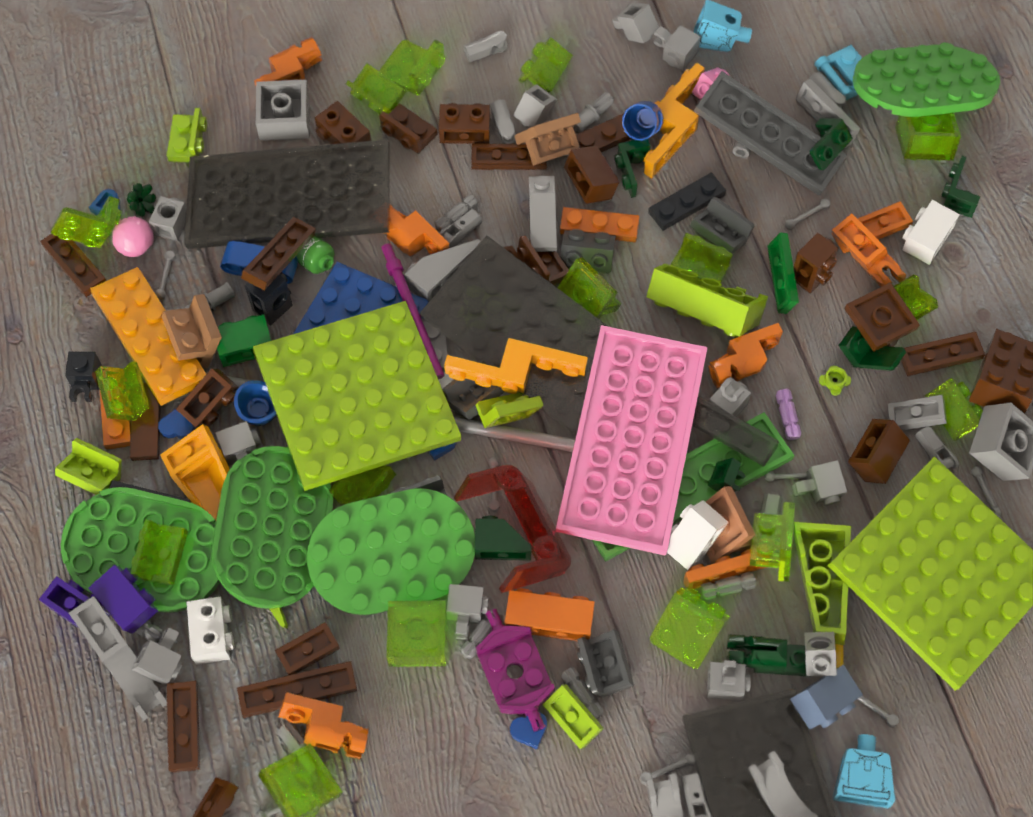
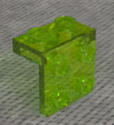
[379,40,446,96]
[51,196,121,248]
[650,587,731,669]

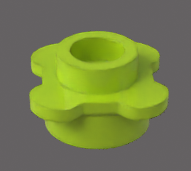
[819,365,851,395]

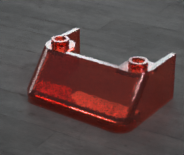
[454,465,571,593]

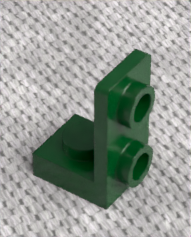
[810,118,853,170]
[614,139,650,198]
[941,156,981,218]
[838,326,906,371]

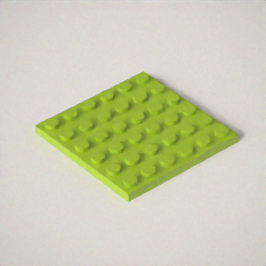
[253,301,462,491]
[827,456,1033,691]

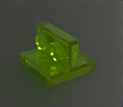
[551,257,621,332]
[750,502,795,582]
[258,743,342,817]

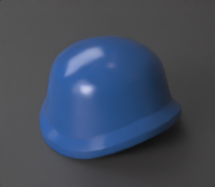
[234,380,276,426]

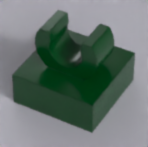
[708,458,745,492]

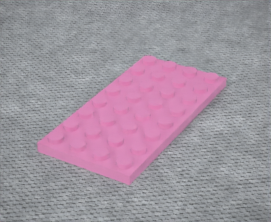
[555,325,707,555]

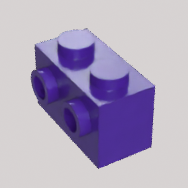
[88,565,158,634]
[38,576,110,628]

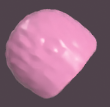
[112,216,154,257]

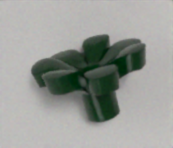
[127,183,156,217]

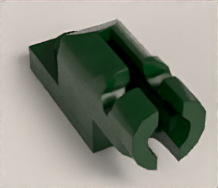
[726,634,812,677]

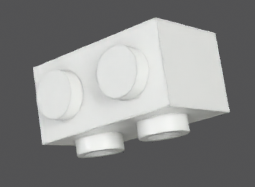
[902,200,960,265]
[667,500,729,570]
[187,597,234,665]

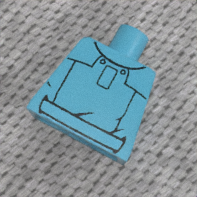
[693,0,752,52]
[832,734,895,808]

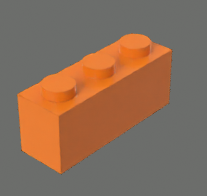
[505,588,595,641]

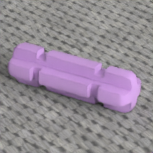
[776,389,801,441]

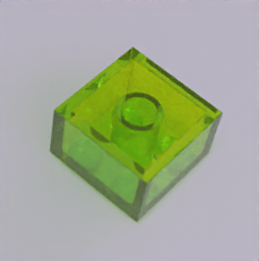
[895,113,961,161]
[387,601,447,667]

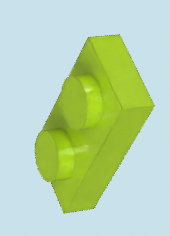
[542,684,604,749]

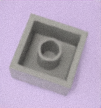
[256,80,310,141]
[969,403,1033,481]

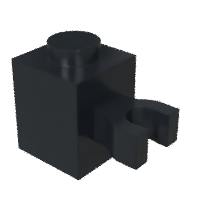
[65,352,102,402]

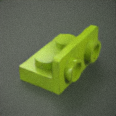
[167,108,207,163]
[475,392,544,428]

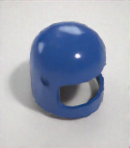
[622,101,663,141]

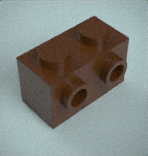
[315,100,372,162]
[439,103,490,144]
[564,146,620,204]
[794,233,838,294]
[176,368,239,427]
[848,419,910,484]

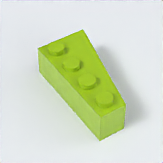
[646,263,768,337]
[793,522,851,645]

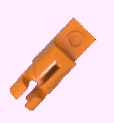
[254,37,322,86]
[373,205,449,256]
[832,213,906,287]
[708,323,783,388]
[278,692,368,759]

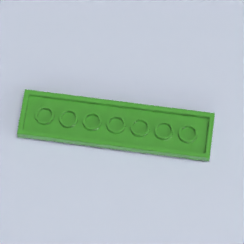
[591,412,794,562]

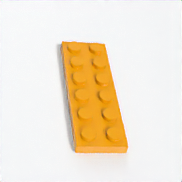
[90,267,206,406]

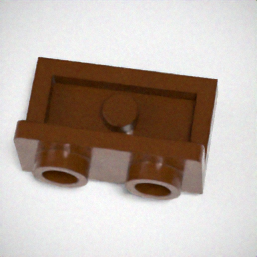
[516,235,571,290]

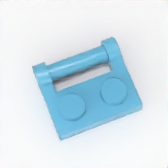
[814,45,862,101]

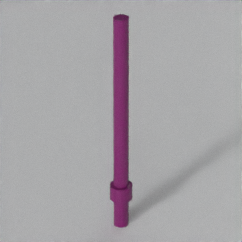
[381,243,445,380]

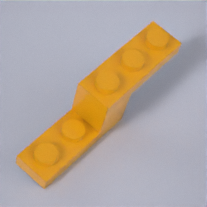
[644,63,705,179]
[444,338,588,394]

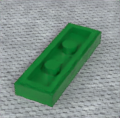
[767,232,799,314]

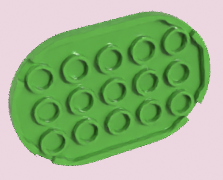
[853,42,1000,117]
[211,446,333,609]
[61,487,220,613]
[307,488,475,615]

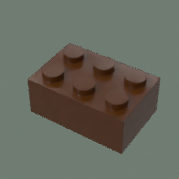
[969,328,1033,414]

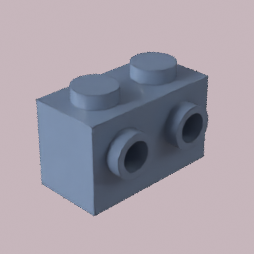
[790,665,863,730]

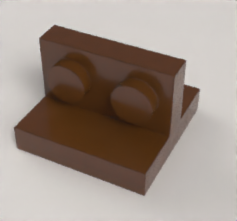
[844,282,920,351]

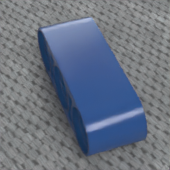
[220,241,298,284]

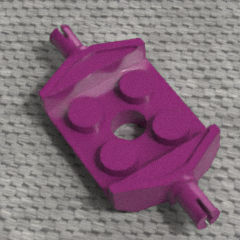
[476,609,555,732]

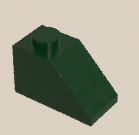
[475,515,531,560]

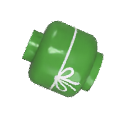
[296,236,335,274]

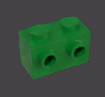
[217,315,272,367]

